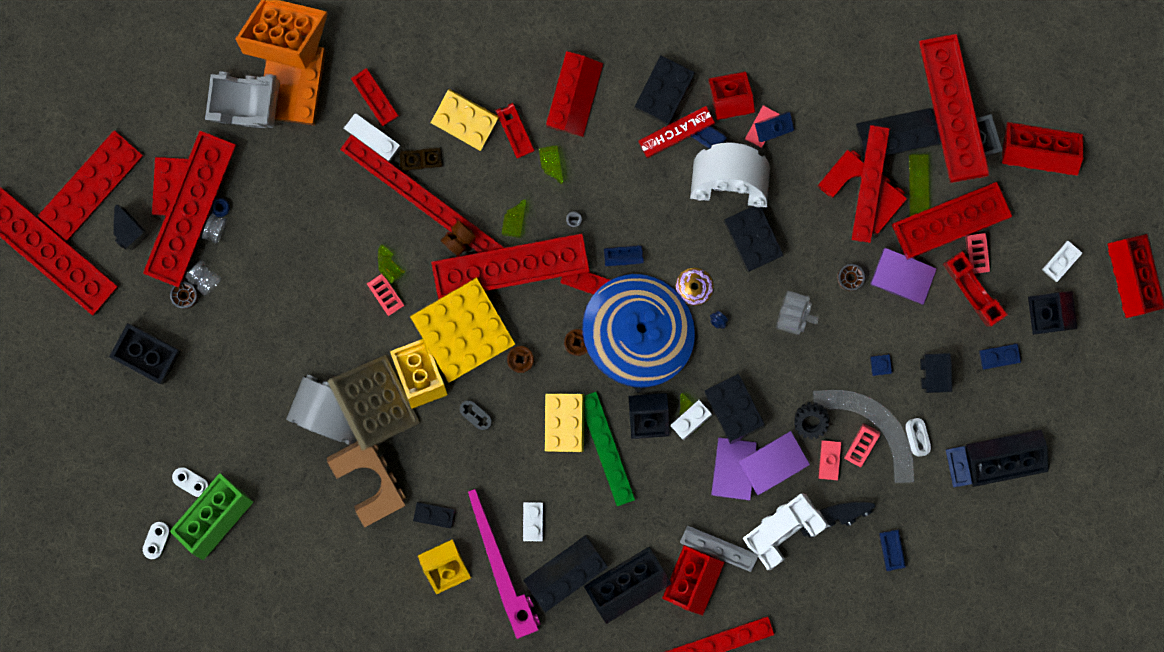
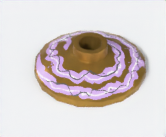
[675,268,714,306]

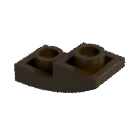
[399,148,442,171]

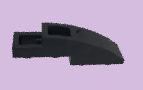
[800,502,876,538]

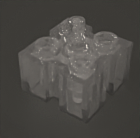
[775,291,819,335]

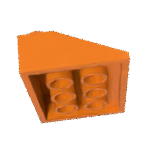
[236,0,328,70]
[264,47,326,126]

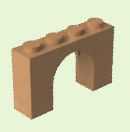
[327,441,406,528]

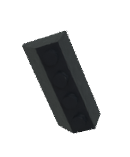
[856,108,941,160]
[966,430,1048,487]
[523,535,608,613]
[584,547,672,624]

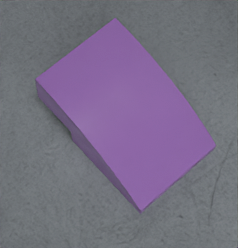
[870,248,936,305]
[738,431,810,495]
[711,437,756,500]

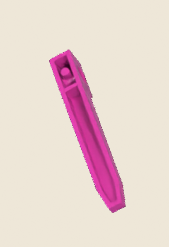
[468,489,541,639]

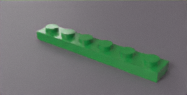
[584,392,635,506]

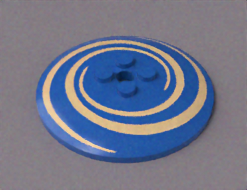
[582,274,695,387]

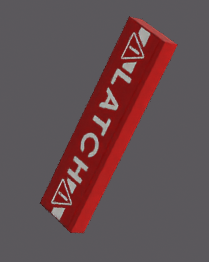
[638,106,715,159]

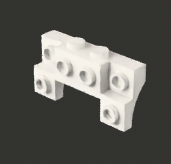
[743,493,829,570]

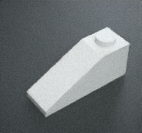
[344,113,401,162]

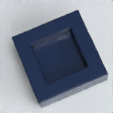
[870,355,892,376]

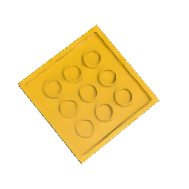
[410,278,515,382]

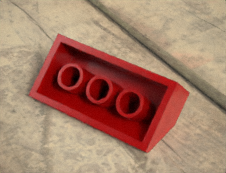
[546,51,603,137]
[1002,122,1083,176]
[1107,234,1164,318]

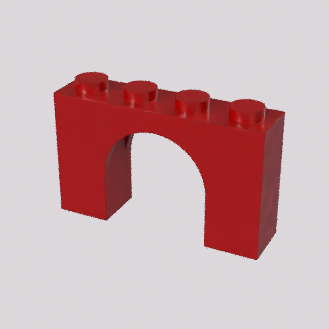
[817,150,907,235]
[943,252,1007,327]

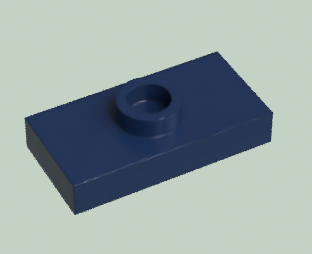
[755,112,794,142]
[691,126,728,149]
[604,246,644,266]
[879,530,906,571]

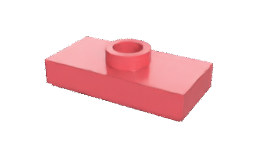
[745,106,780,148]
[818,440,841,480]

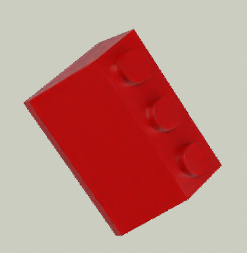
[662,545,724,616]

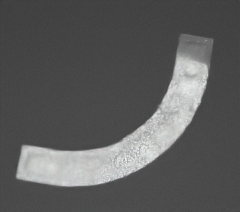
[813,390,914,483]

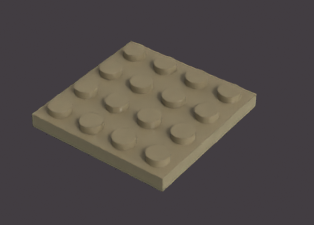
[327,355,420,451]

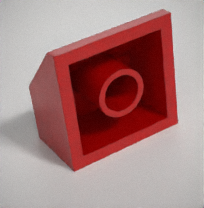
[708,71,755,120]

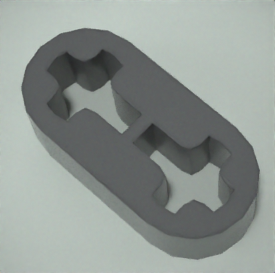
[460,400,492,430]

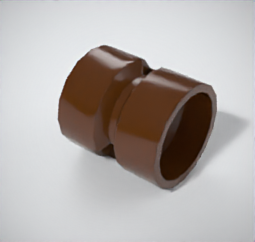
[440,220,477,257]

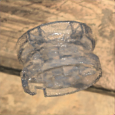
[202,214,227,244]

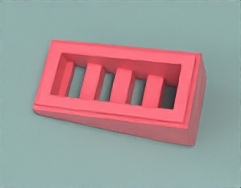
[965,233,990,274]
[367,273,404,316]
[844,423,880,467]

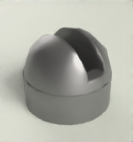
[566,211,582,227]

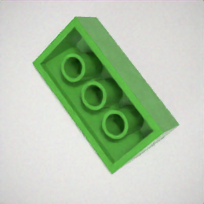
[170,473,253,560]

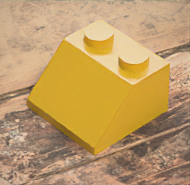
[418,539,471,594]

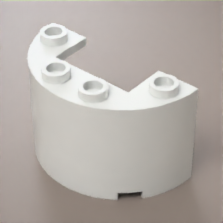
[690,143,770,207]

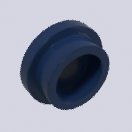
[210,198,229,217]
[710,311,728,329]

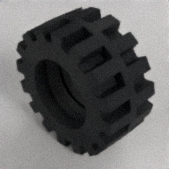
[794,402,829,439]

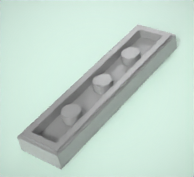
[680,526,758,572]

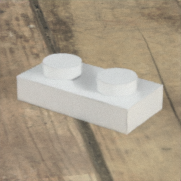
[1042,241,1082,282]
[670,400,712,440]
[523,502,543,541]

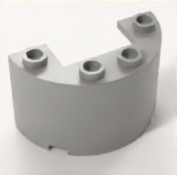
[205,71,280,128]
[286,374,357,445]

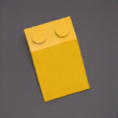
[390,339,447,409]

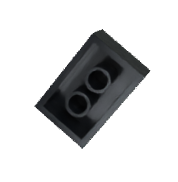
[634,55,695,126]
[723,206,784,273]
[109,323,181,385]
[704,374,765,445]

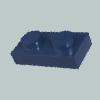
[979,344,1021,370]
[946,446,973,488]

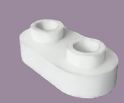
[906,418,931,457]
[172,468,209,497]
[143,522,170,559]

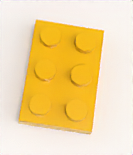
[431,89,499,151]
[545,394,584,452]

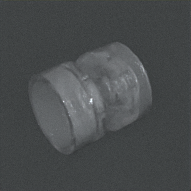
[185,260,222,296]

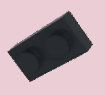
[413,502,455,529]

